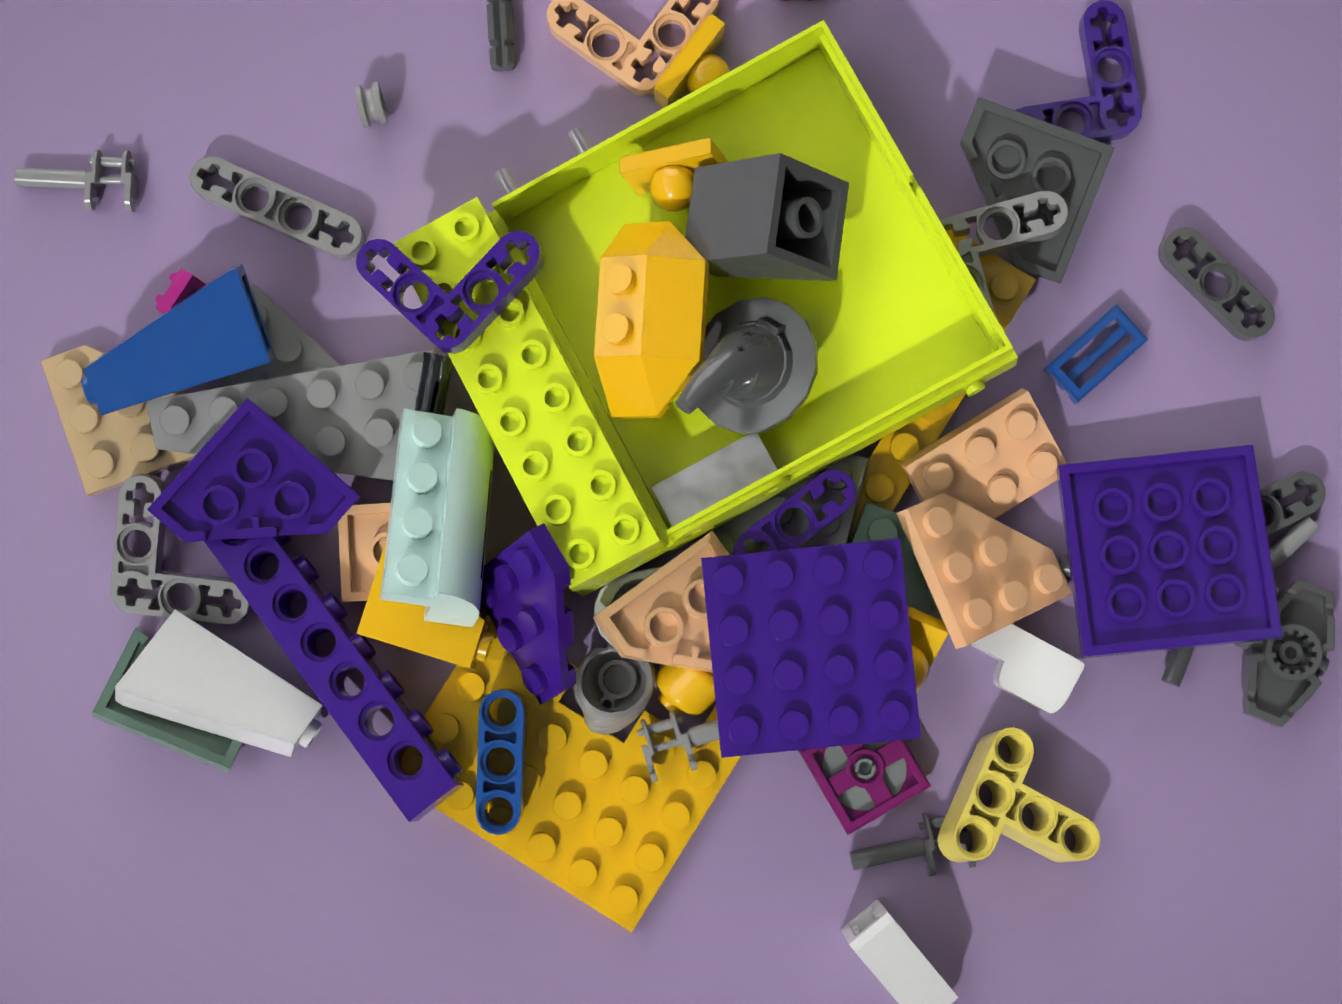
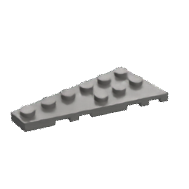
[146,348,450,481]

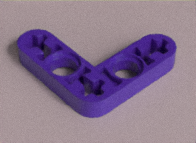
[1015,0,1142,142]
[356,231,544,354]
[733,469,856,555]

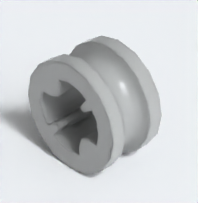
[354,81,388,128]

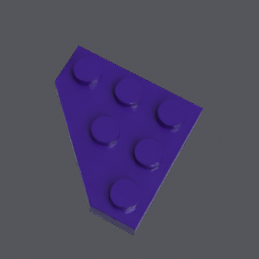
[147,398,360,542]
[480,523,576,705]

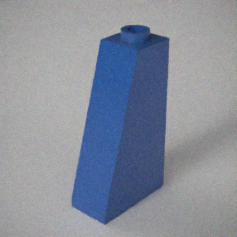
[81,263,275,415]

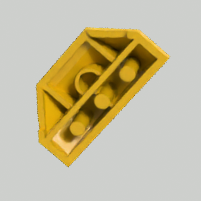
[594,221,709,419]

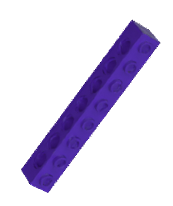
[204,535,464,822]

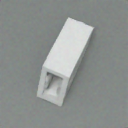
[840,899,959,1004]

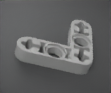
[940,191,1068,317]
[110,474,252,624]

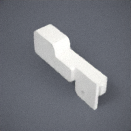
[930,601,1085,713]

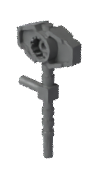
[1059,554,1335,727]

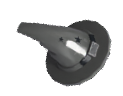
[675,297,818,434]

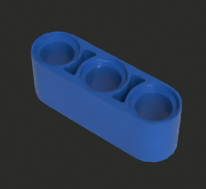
[476,688,527,835]

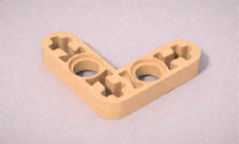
[547,0,720,96]

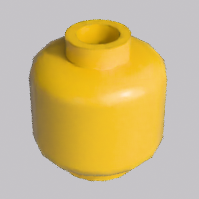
[656,665,715,716]

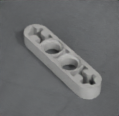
[189,156,365,260]

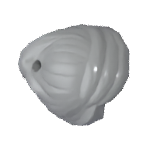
[573,644,656,735]

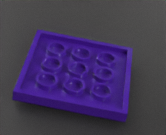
[1057,445,1283,659]
[701,538,921,758]

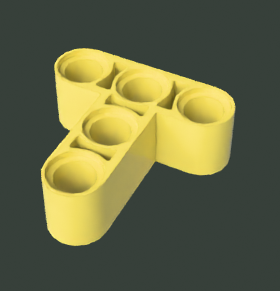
[937,727,1101,863]

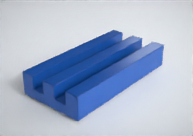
[1043,304,1149,404]

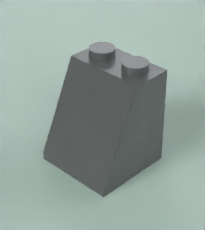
[685,153,849,281]

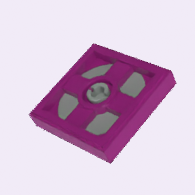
[798,740,931,835]

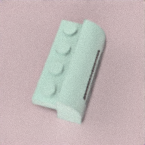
[380,408,495,627]

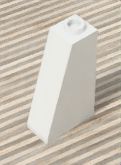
[115,609,323,757]

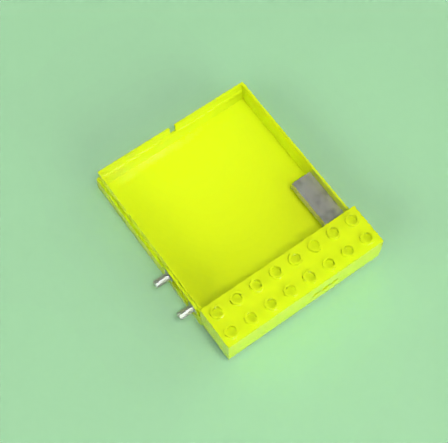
[392,20,1018,596]

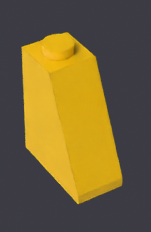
[356,539,494,669]

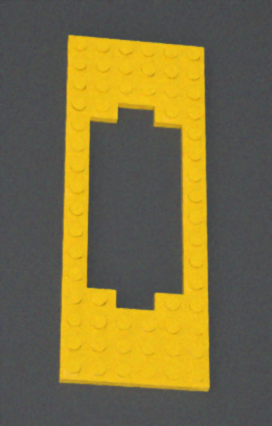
[401,230,1036,933]

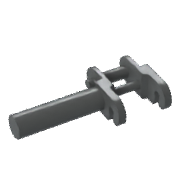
[849,813,976,876]

